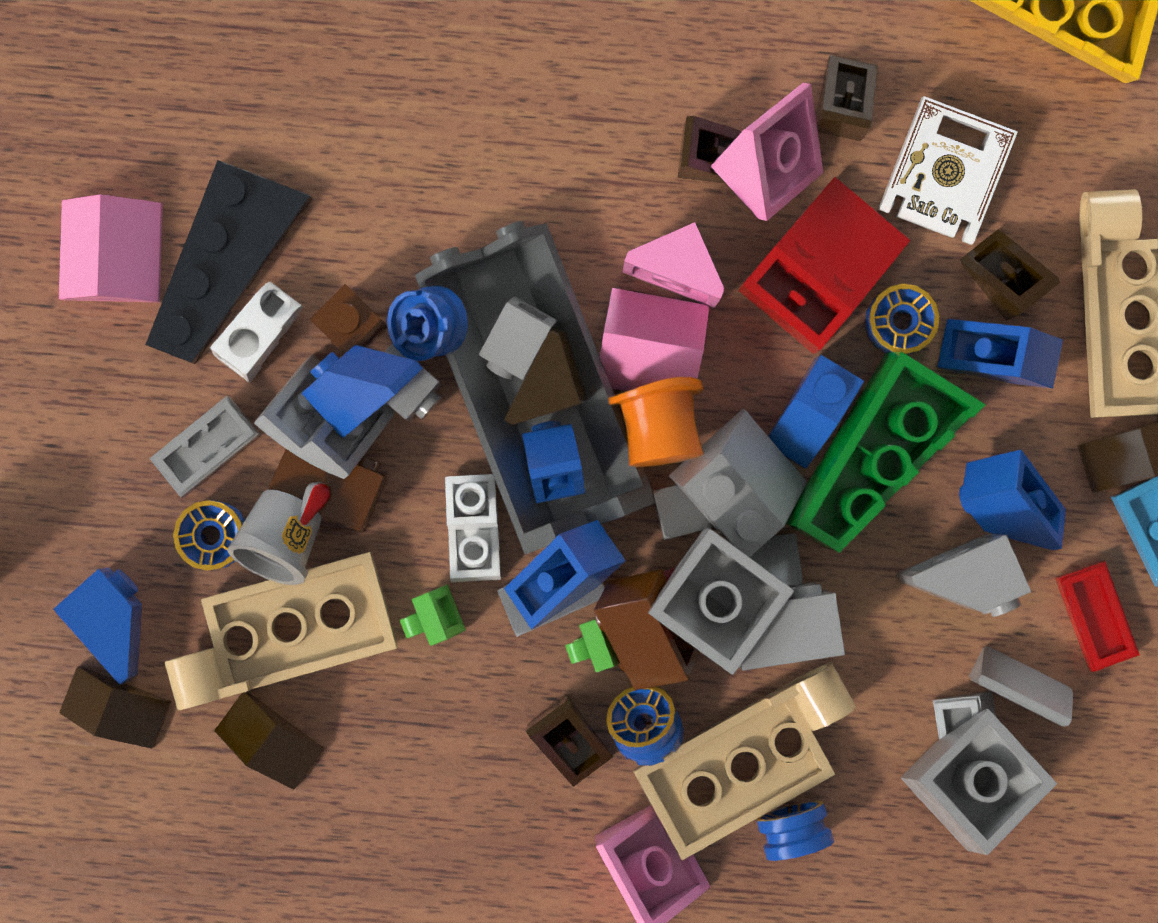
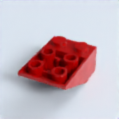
[738,177,911,354]

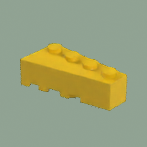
[969,0,1158,84]

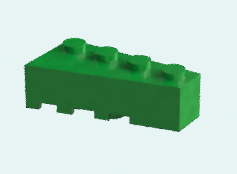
[786,352,986,553]

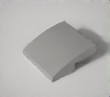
[254,354,396,479]

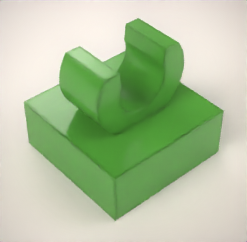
[400,584,466,646]
[565,617,619,673]

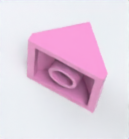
[711,83,823,221]
[59,194,163,303]
[622,222,724,308]
[599,288,710,397]
[595,805,711,923]

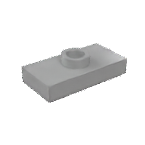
[149,396,261,498]

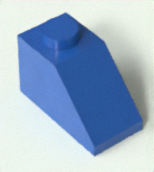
[937,319,1063,389]
[301,345,423,438]
[768,355,864,469]
[522,421,585,503]
[959,450,1066,550]
[504,520,626,630]
[53,567,142,685]

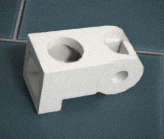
[210,282,303,383]

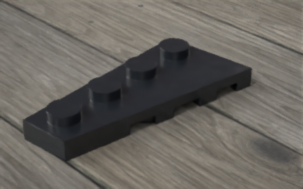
[145,160,313,364]

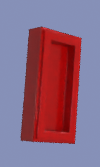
[1055,561,1140,672]

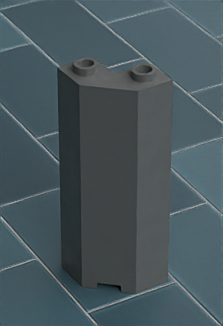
[415,221,656,555]

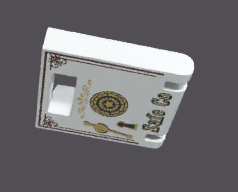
[878,96,1018,245]

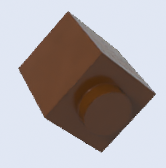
[310,284,387,354]

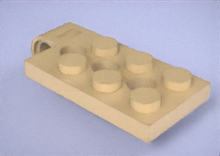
[1080,189,1158,418]
[164,552,398,710]
[633,662,856,860]

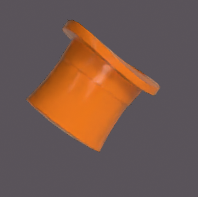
[608,377,704,467]

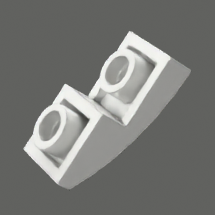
[445,474,501,582]

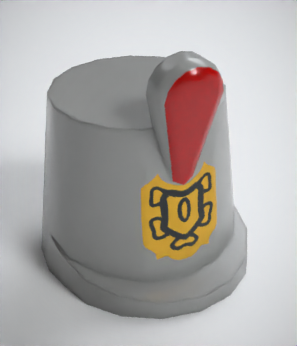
[228,482,330,585]

